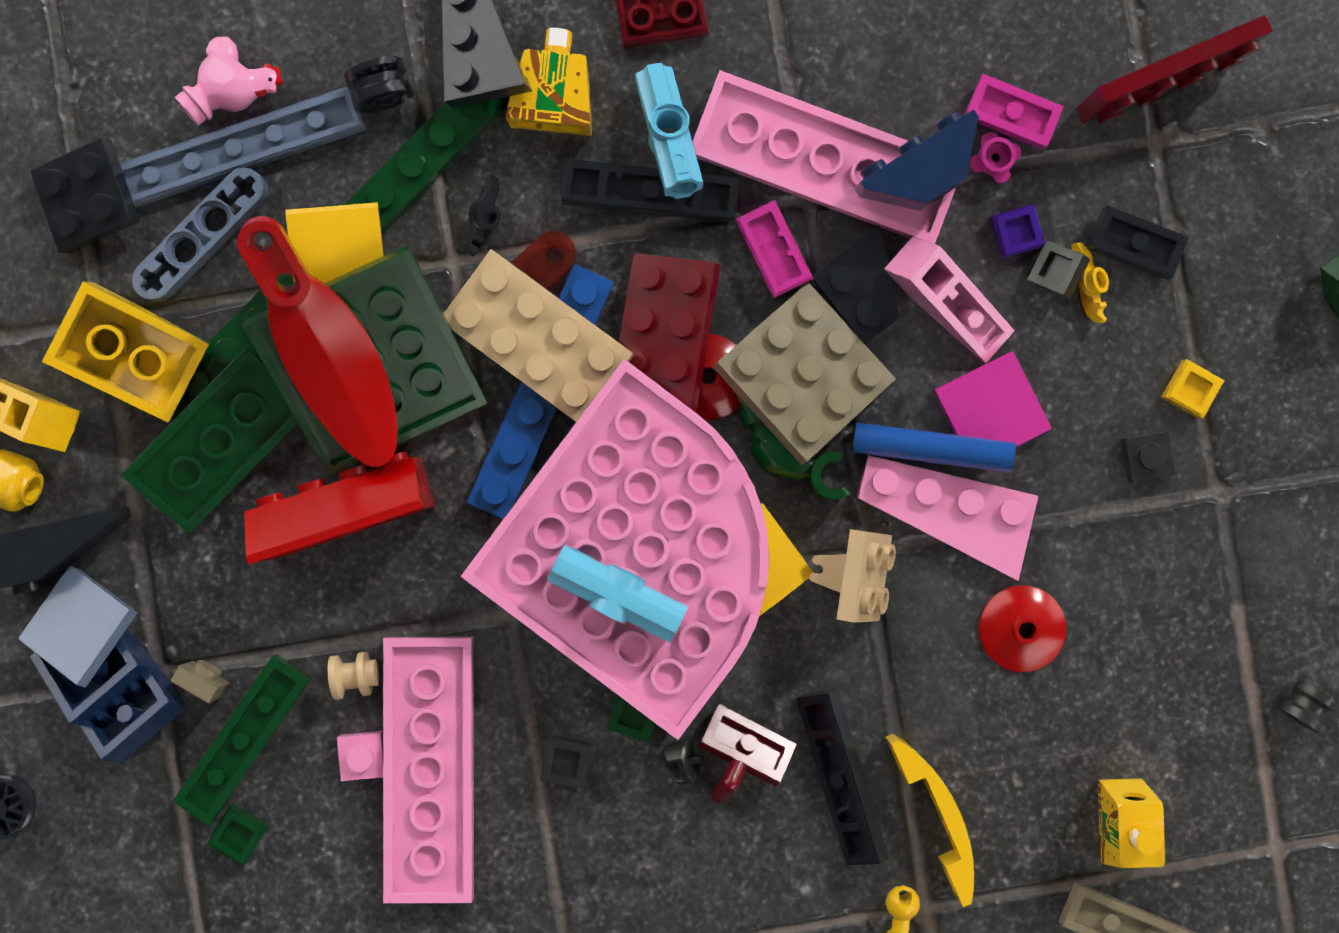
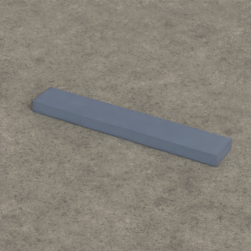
[120,87,367,208]

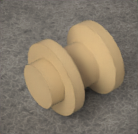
[328,652,380,700]

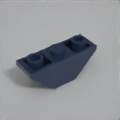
[855,109,979,211]

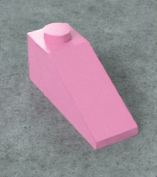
[884,237,1015,363]

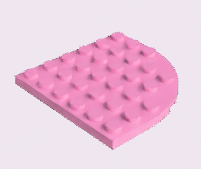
[461,359,769,740]

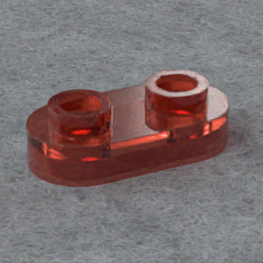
[511,231,577,291]

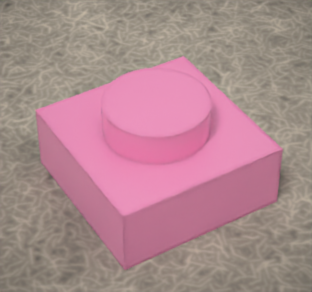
[337,731,383,781]

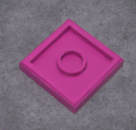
[932,351,1052,446]

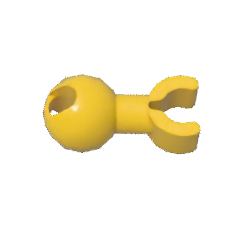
[885,885,920,933]

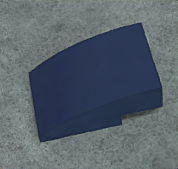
[30,629,188,764]

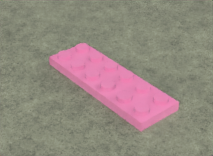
[692,70,956,244]
[383,636,474,903]

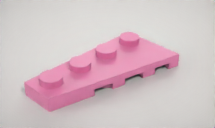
[856,455,1038,581]

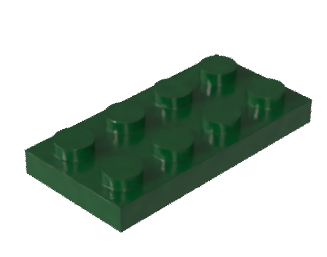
[120,346,298,534]

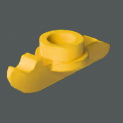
[1071,243,1109,324]

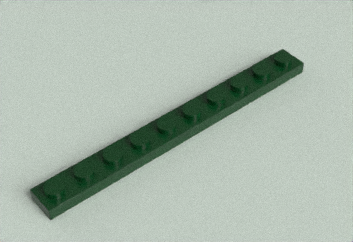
[182,99,506,404]

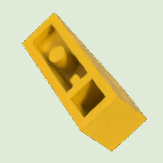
[0,378,81,452]

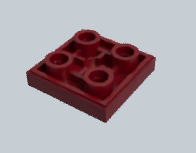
[616,0,709,49]

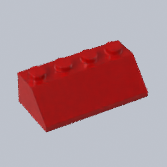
[244,452,436,565]

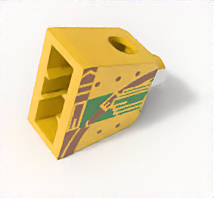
[506,28,592,136]
[1098,778,1165,868]

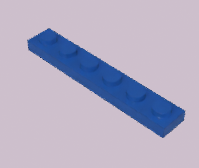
[467,264,615,519]

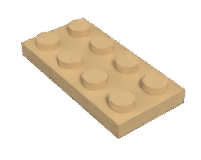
[444,249,634,422]

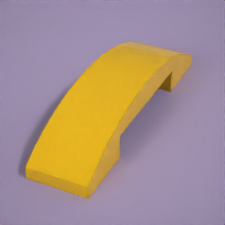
[885,734,974,908]

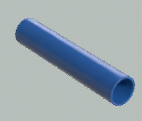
[853,422,1016,473]

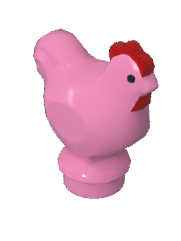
[174,37,283,126]

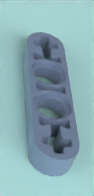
[132,167,269,302]

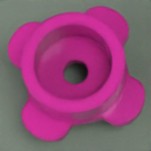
[970,132,1021,184]

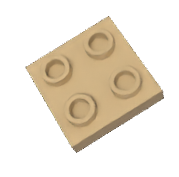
[809,529,896,623]

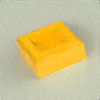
[1161,359,1225,419]

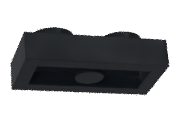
[1087,205,1189,280]

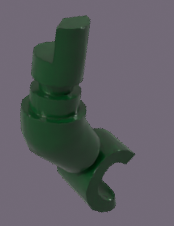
[735,392,851,501]

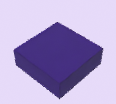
[989,204,1045,260]

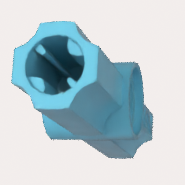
[635,63,703,199]
[547,545,688,643]

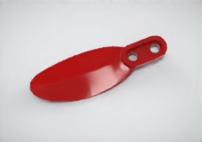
[237,216,398,467]

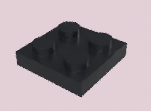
[30,138,140,253]

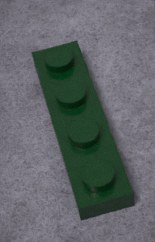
[173,654,313,826]

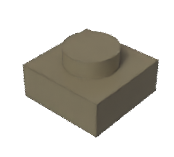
[170,660,230,704]

